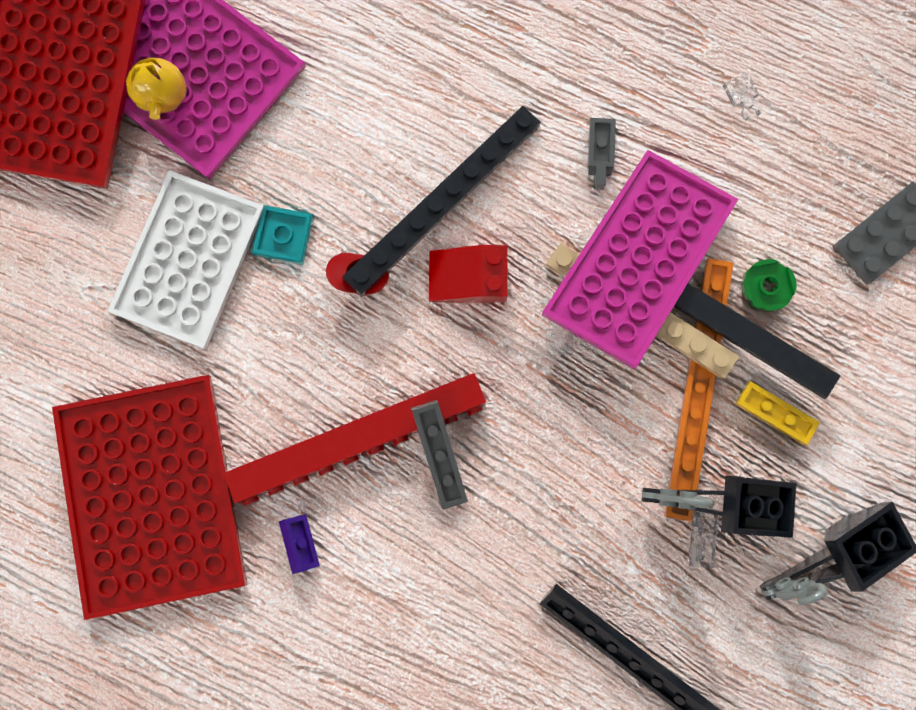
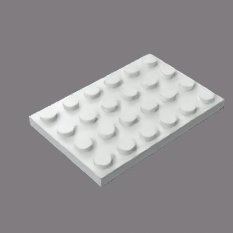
[107,170,264,350]

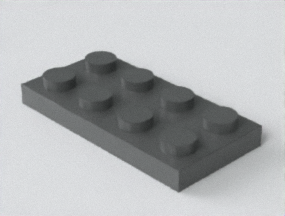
[833,182,916,285]

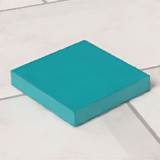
[251,205,314,265]

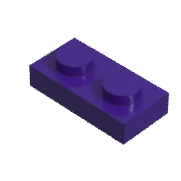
[279,514,320,575]

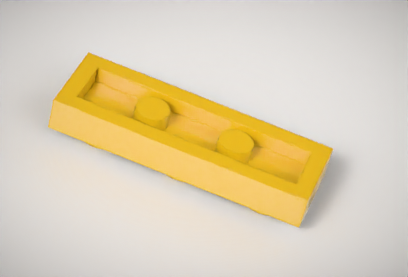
[735,381,820,446]

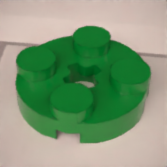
[741,259,797,312]

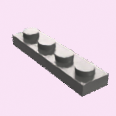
[411,400,468,510]

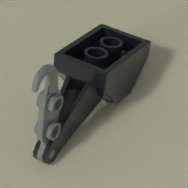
[641,476,797,538]
[759,501,916,605]

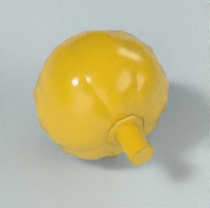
[126,58,187,120]

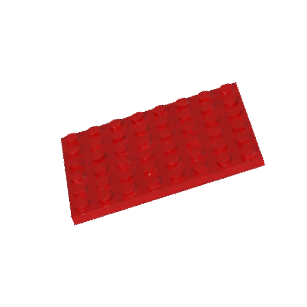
[0,0,146,189]
[52,375,247,620]

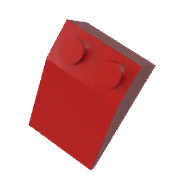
[429,245,508,303]

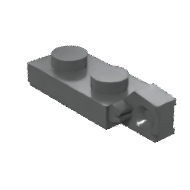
[587,118,616,190]

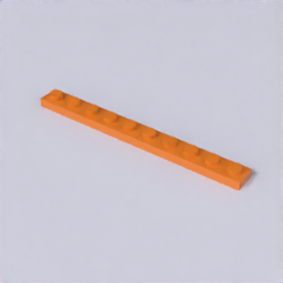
[664,258,734,522]

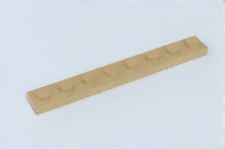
[546,243,740,380]

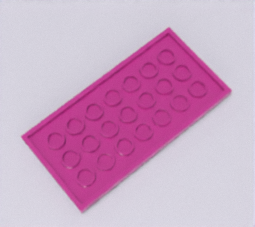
[542,150,739,370]

